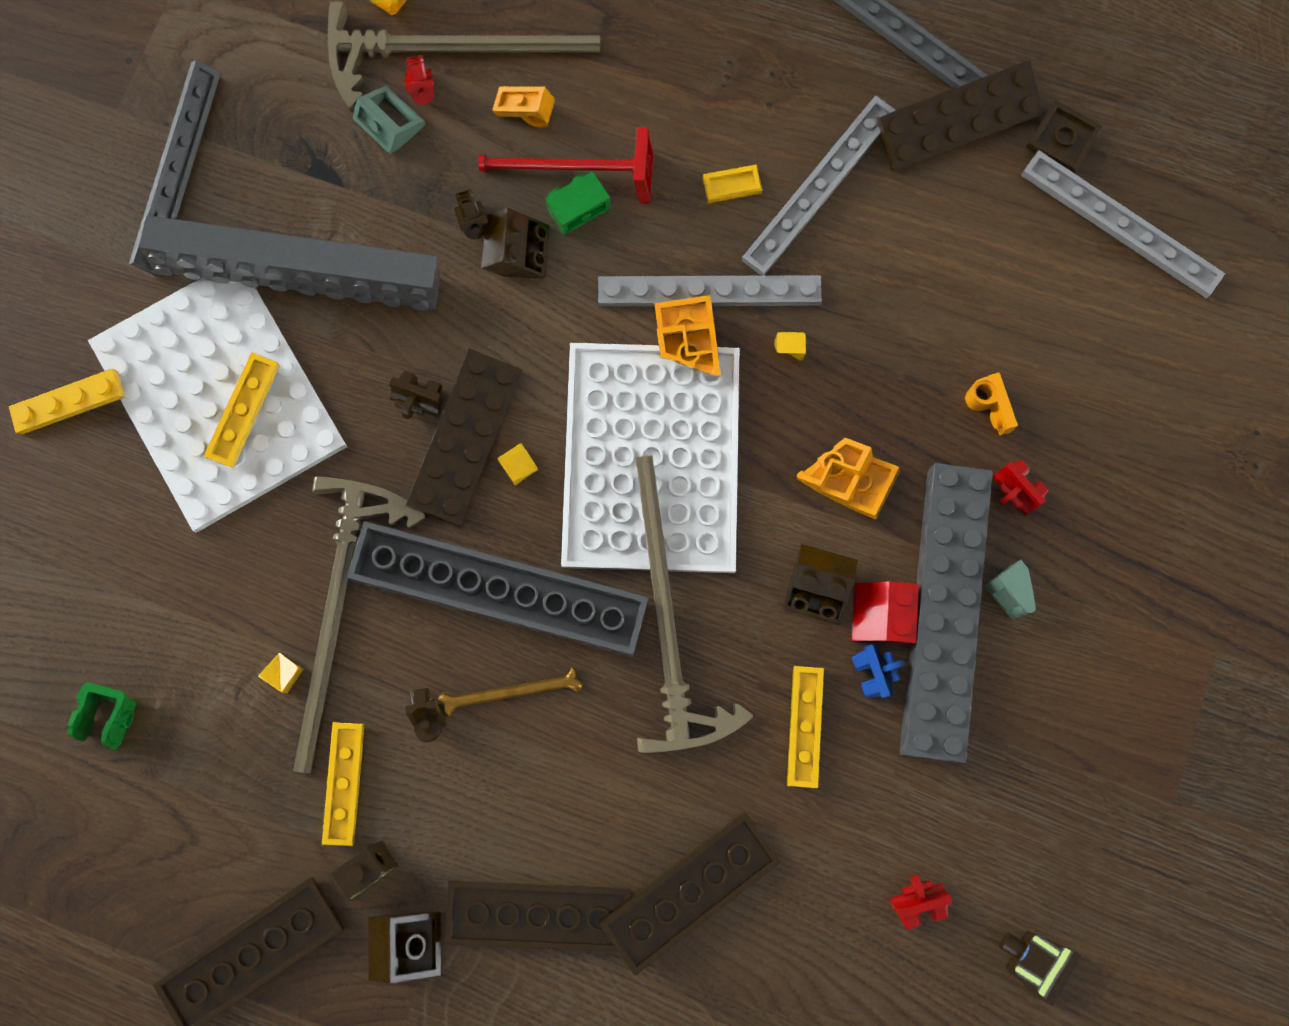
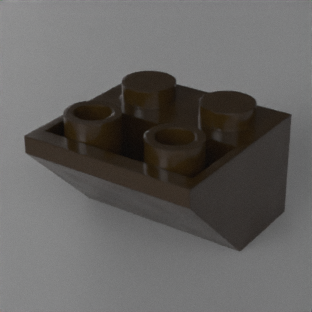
[481,207,549,279]
[783,544,858,625]

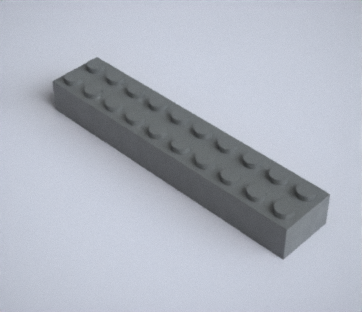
[139,215,440,311]
[899,463,993,763]
[346,521,649,658]

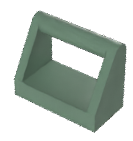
[353,85,426,154]
[983,560,1036,620]

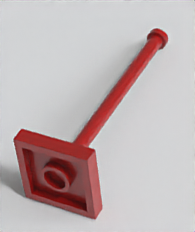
[478,127,654,204]

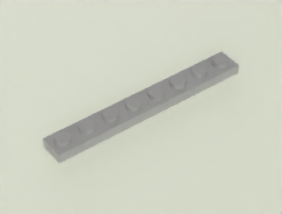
[742,95,896,276]
[1021,150,1225,298]
[598,275,822,307]

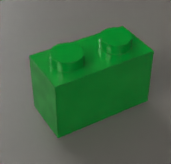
[545,171,611,235]

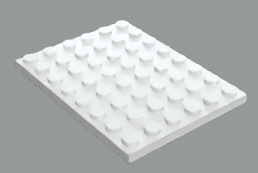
[88,277,347,533]
[561,343,740,573]

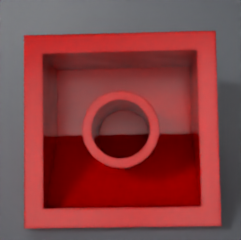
[851,582,919,646]

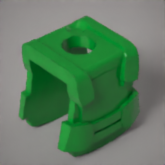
[66,682,137,750]

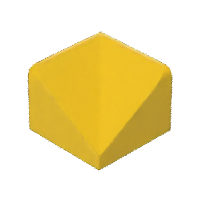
[774,332,806,361]
[497,443,538,486]
[258,653,304,694]

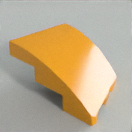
[654,295,721,376]
[796,438,900,520]

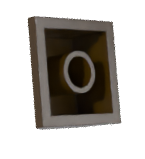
[368,912,441,983]

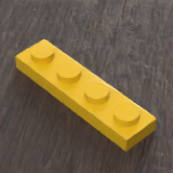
[204,352,280,469]
[9,369,125,435]
[787,666,824,788]
[322,722,365,846]

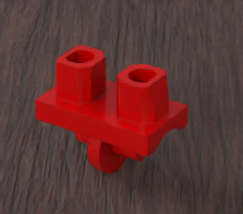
[405,55,434,105]
[992,460,1048,516]
[890,874,952,930]

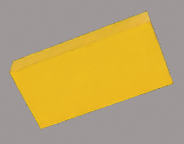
[702,165,762,203]

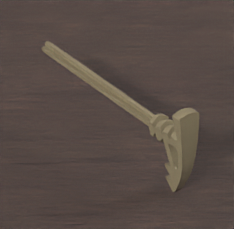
[328,2,600,111]
[635,455,753,753]
[293,476,426,774]

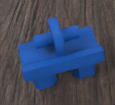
[852,644,905,698]

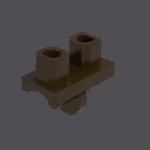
[454,189,488,240]
[389,371,442,419]
[405,688,446,742]

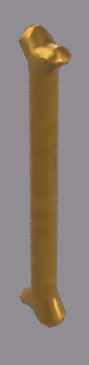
[438,667,583,717]

